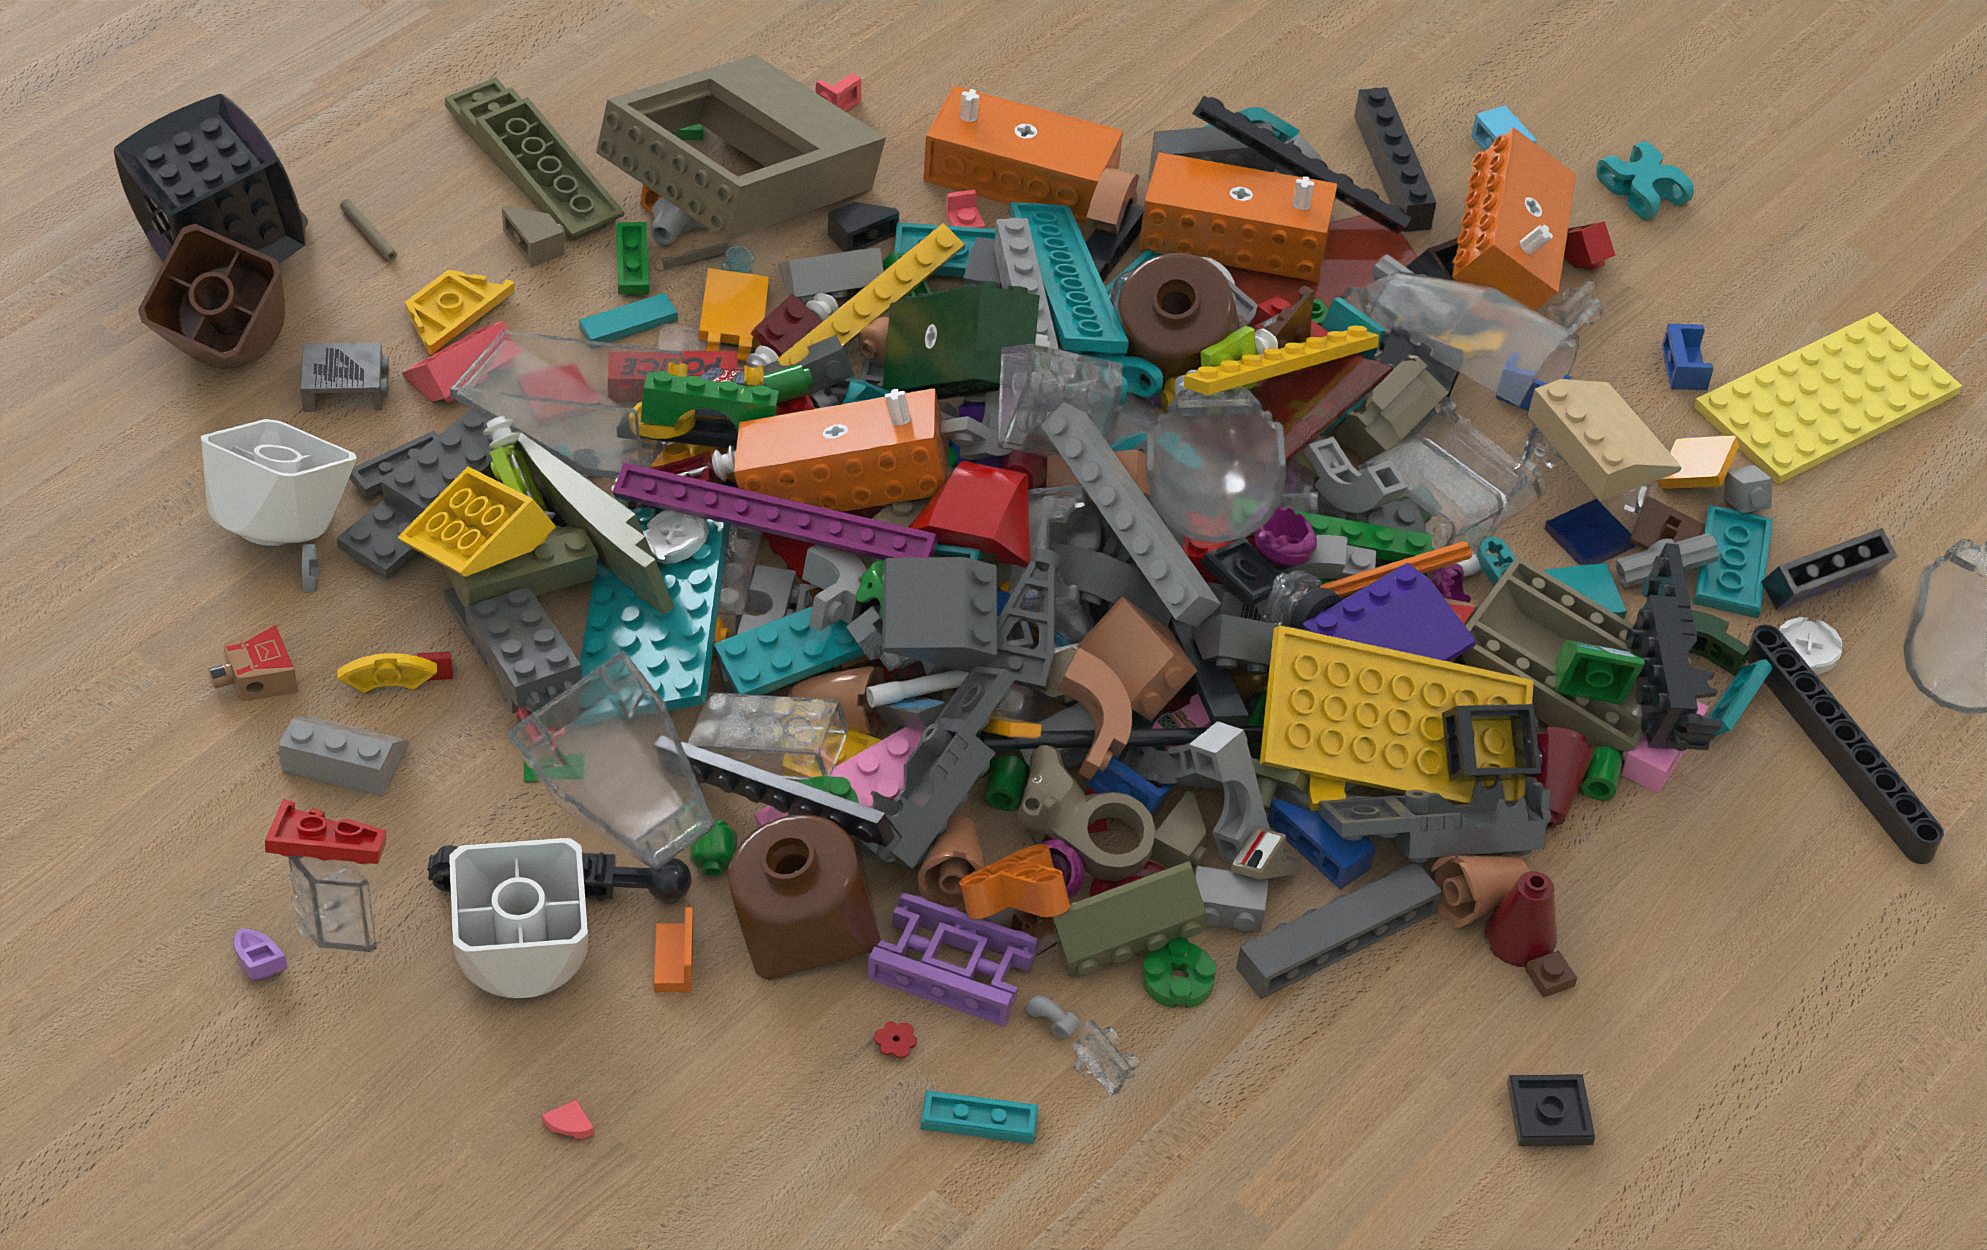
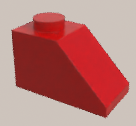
[1564,221,1615,270]

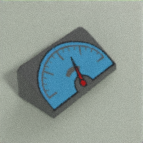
[874,696,948,730]

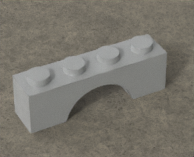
[1189,721,1270,864]

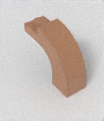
[1086,167,1139,235]
[1056,648,1132,780]

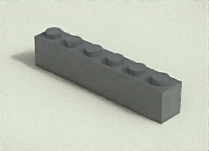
[1236,862,1442,999]

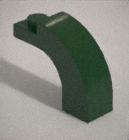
[1688,610,1751,676]

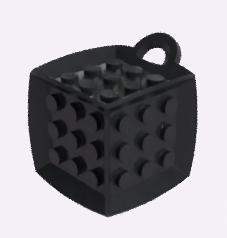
[114,93,308,263]

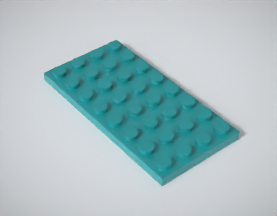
[571,507,730,726]

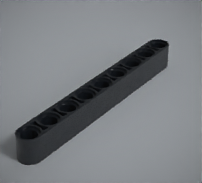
[1747,624,1944,864]

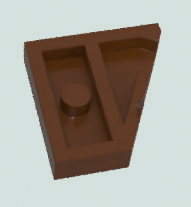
[1267,285,1314,349]

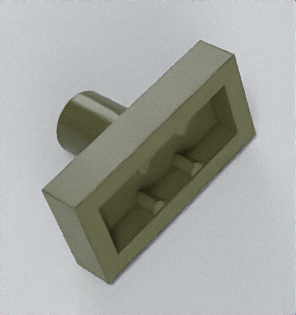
[1251,758,1309,809]

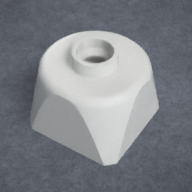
[201,419,357,546]
[449,838,588,998]

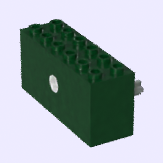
[882,281,1050,401]

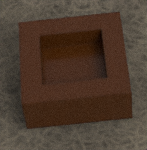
[1525,950,1577,998]

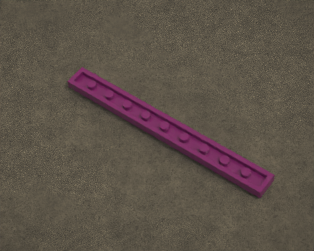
[612,463,939,560]

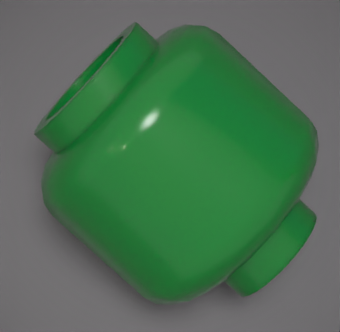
[690,819,737,876]

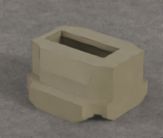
[1334,355,1449,467]

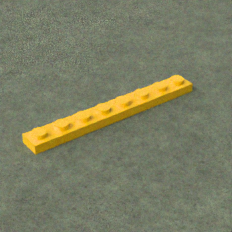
[776,223,965,366]
[1183,326,1379,395]

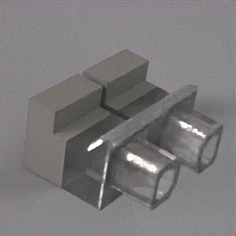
[846,605,916,672]

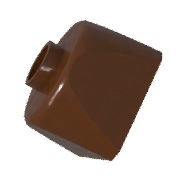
[138,224,285,369]
[1113,253,1240,397]
[728,814,881,980]

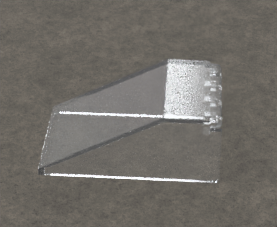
[450,330,684,479]

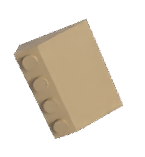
[1528,379,1682,502]

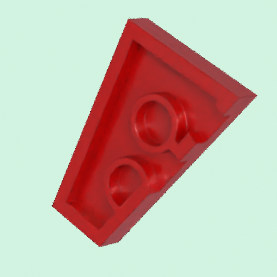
[265,799,386,864]

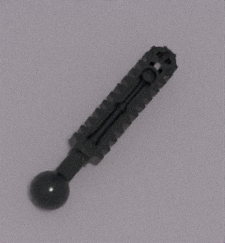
[427,845,692,903]

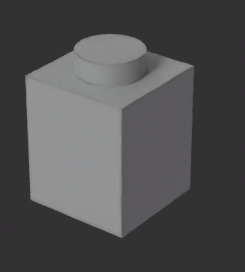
[1724,465,1773,513]

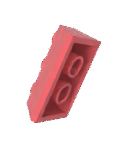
[401,321,521,403]

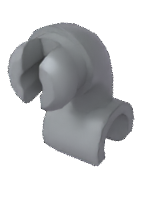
[1026,995,1080,1039]

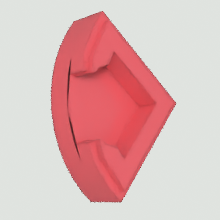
[542,1100,594,1139]

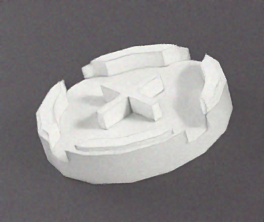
[643,510,709,564]
[1779,617,1843,674]

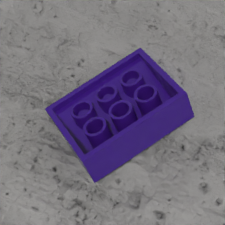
[1302,563,1476,662]

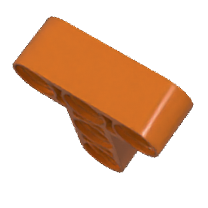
[959,844,1071,919]

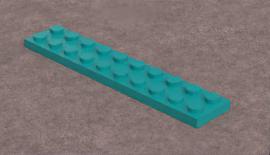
[1009,202,1129,355]

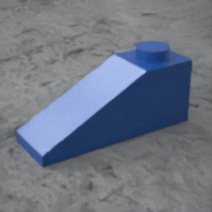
[1268,798,1376,890]

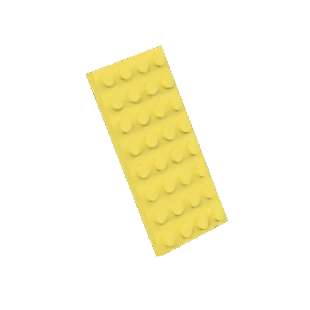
[1694,312,1962,485]

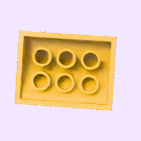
[397,467,556,577]

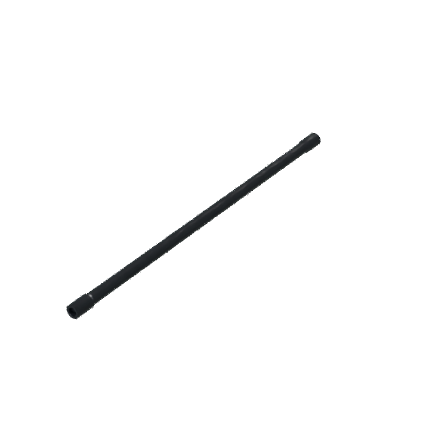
[980,726,1264,752]

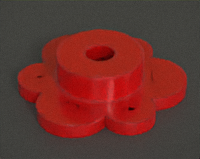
[874,1021,917,1059]

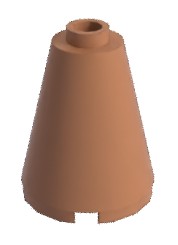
[788,666,887,735]
[918,815,987,911]
[1430,855,1530,927]

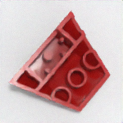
[908,461,1031,567]

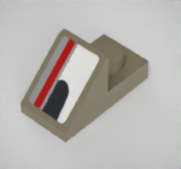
[1231,827,1301,880]

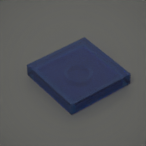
[1544,498,1636,566]

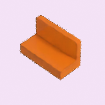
[654,907,693,992]

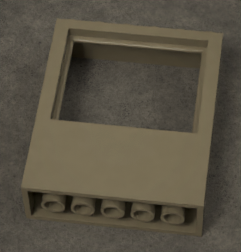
[596,55,886,241]

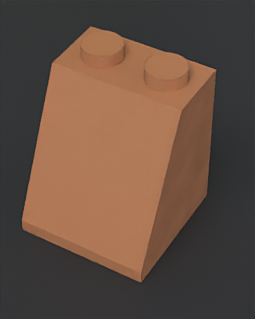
[1077,596,1197,721]

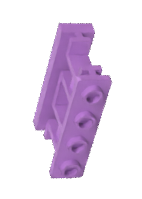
[868,893,1038,1026]

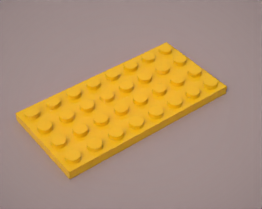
[1260,625,1534,804]

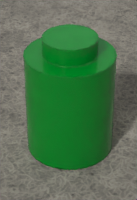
[764,363,815,404]
[1581,746,1623,801]
[985,756,1029,811]

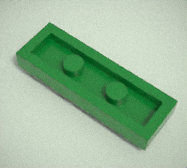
[616,222,649,295]

